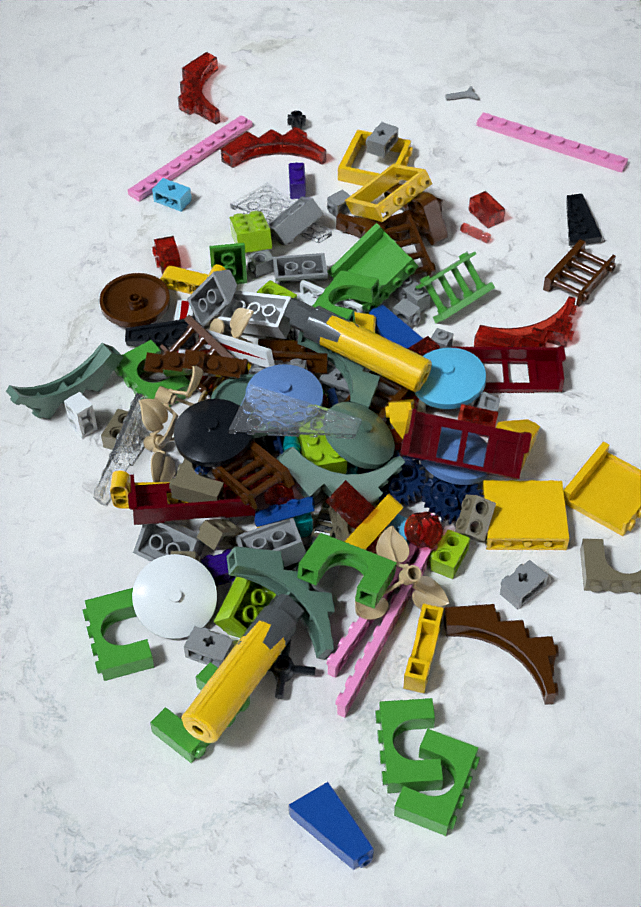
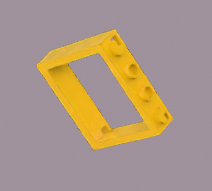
[338,129,413,187]
[345,164,432,222]

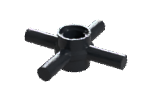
[268,640,316,699]

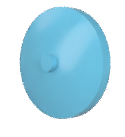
[414,348,486,409]

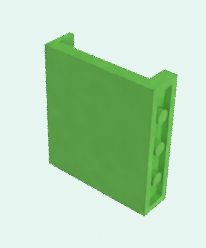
[327,223,419,314]

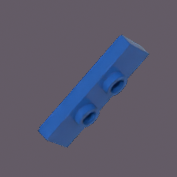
[254,496,315,527]

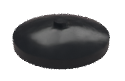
[174,399,253,467]

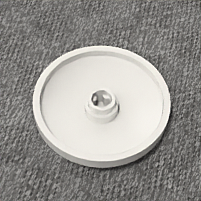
[132,554,217,639]

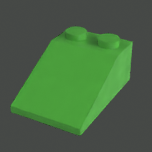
[209,243,247,284]

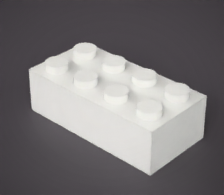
[218,290,291,339]

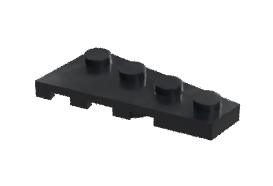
[566,193,602,246]
[125,317,196,348]

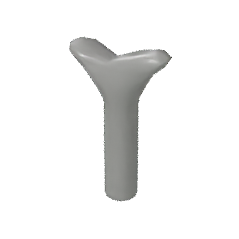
[445,86,479,100]

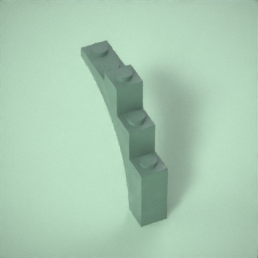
[297,331,380,409]
[6,343,123,419]
[277,447,405,508]
[226,546,335,659]

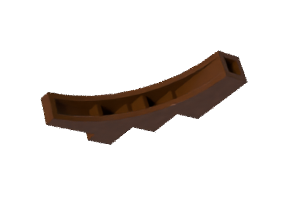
[336,197,443,241]
[144,349,242,381]
[443,604,559,705]

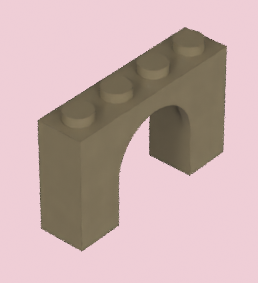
[169,458,238,503]
[580,539,641,593]

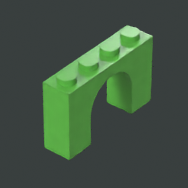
[312,271,380,323]
[114,340,190,407]
[297,533,397,609]
[82,588,154,681]
[150,662,250,763]
[375,698,443,794]
[394,728,480,836]

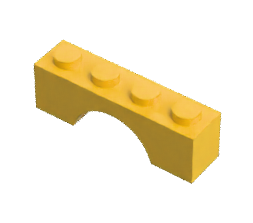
[403,604,444,693]

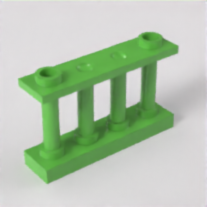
[415,251,495,323]

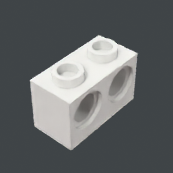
[64,392,98,438]

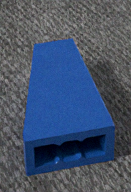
[369,304,425,355]
[289,782,374,870]

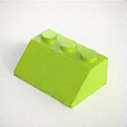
[214,577,276,638]

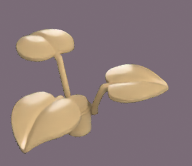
[206,308,254,388]
[154,366,208,446]
[139,399,176,482]
[355,526,449,620]

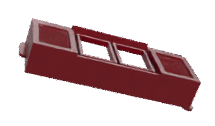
[451,346,566,393]
[401,409,532,480]
[128,469,256,525]

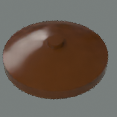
[99,273,170,327]

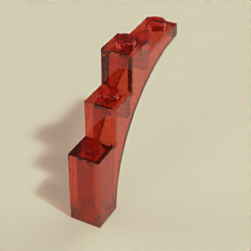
[178,52,220,124]
[221,126,326,168]
[474,296,577,348]

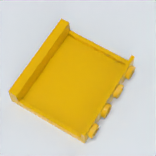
[563,441,641,536]
[482,480,569,550]

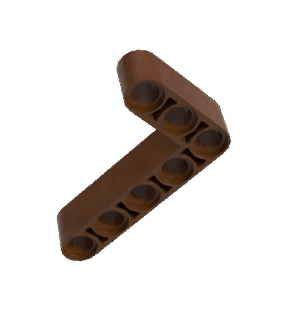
[384,184,448,245]

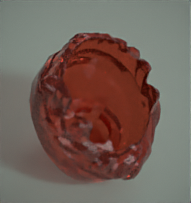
[404,511,443,549]

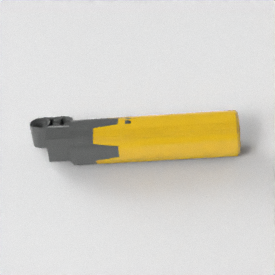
[284,298,432,392]
[181,594,304,743]

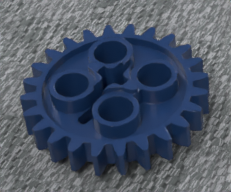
[365,451,426,506]
[421,476,484,525]

